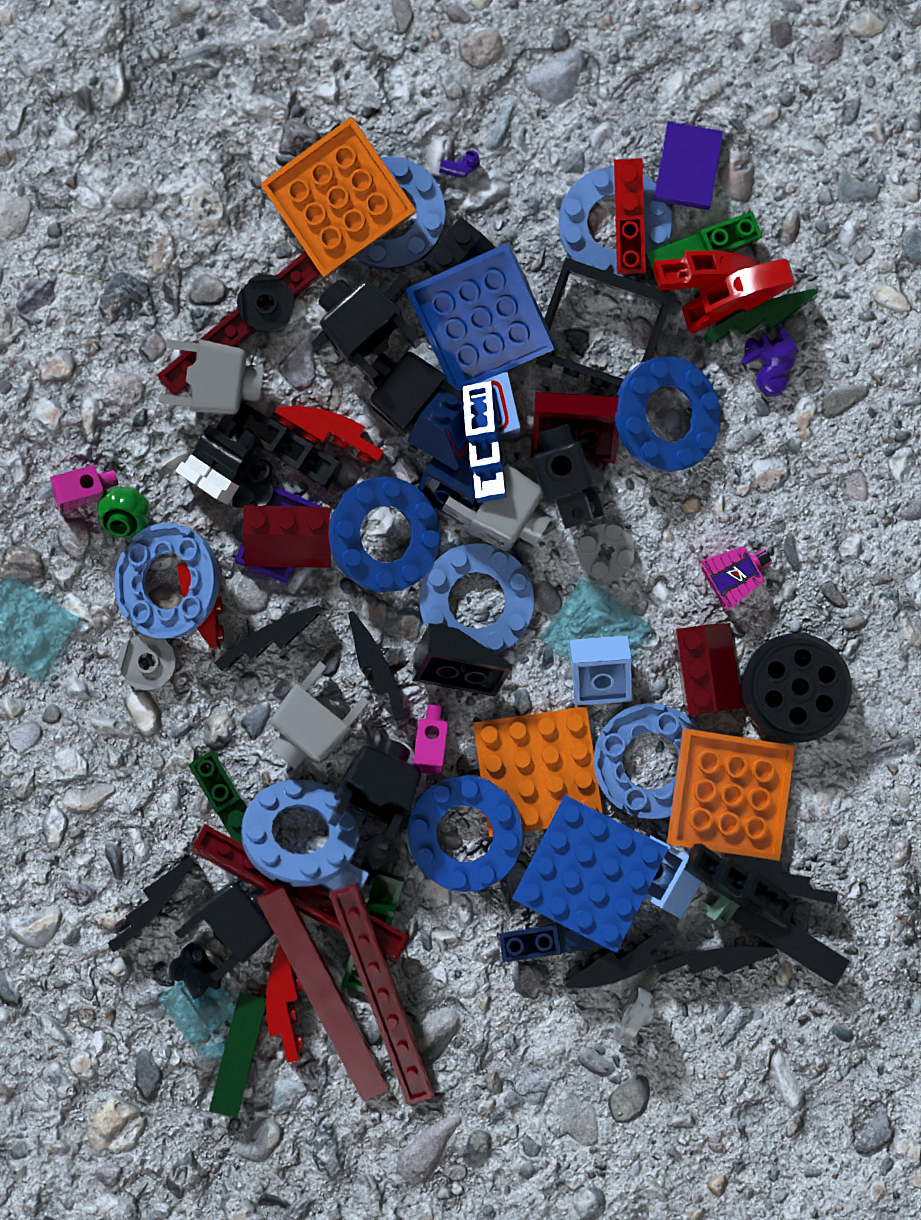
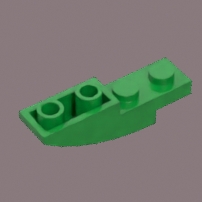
[645,211,763,282]

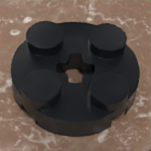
[237,274,295,333]

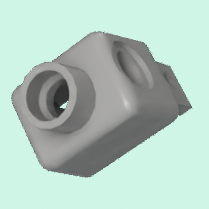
[159,339,263,414]
[442,463,552,551]
[269,661,370,769]

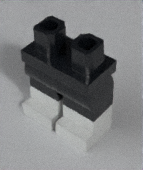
[175,416,260,505]

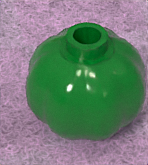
[97,486,151,538]

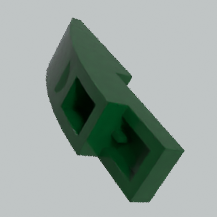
[188,750,248,844]

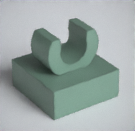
[702,890,740,928]

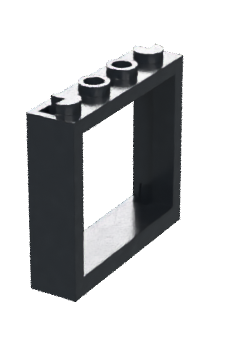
[535,258,674,392]

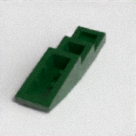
[703,289,818,348]
[341,870,405,993]
[209,992,266,1119]

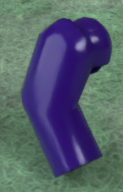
[439,150,480,178]

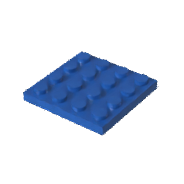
[406,242,557,391]
[512,795,669,953]

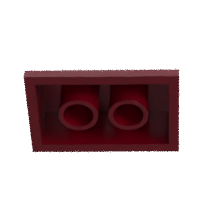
[530,391,619,464]
[243,506,332,568]
[673,623,743,716]

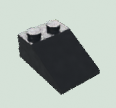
[424,217,526,278]
[412,623,512,697]

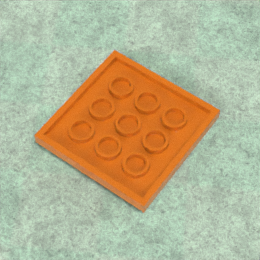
[260,116,417,278]
[473,706,603,837]
[667,729,795,861]

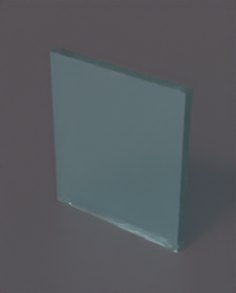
[0,575,80,682]
[540,578,652,660]

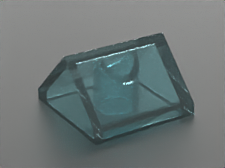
[157,980,235,1046]

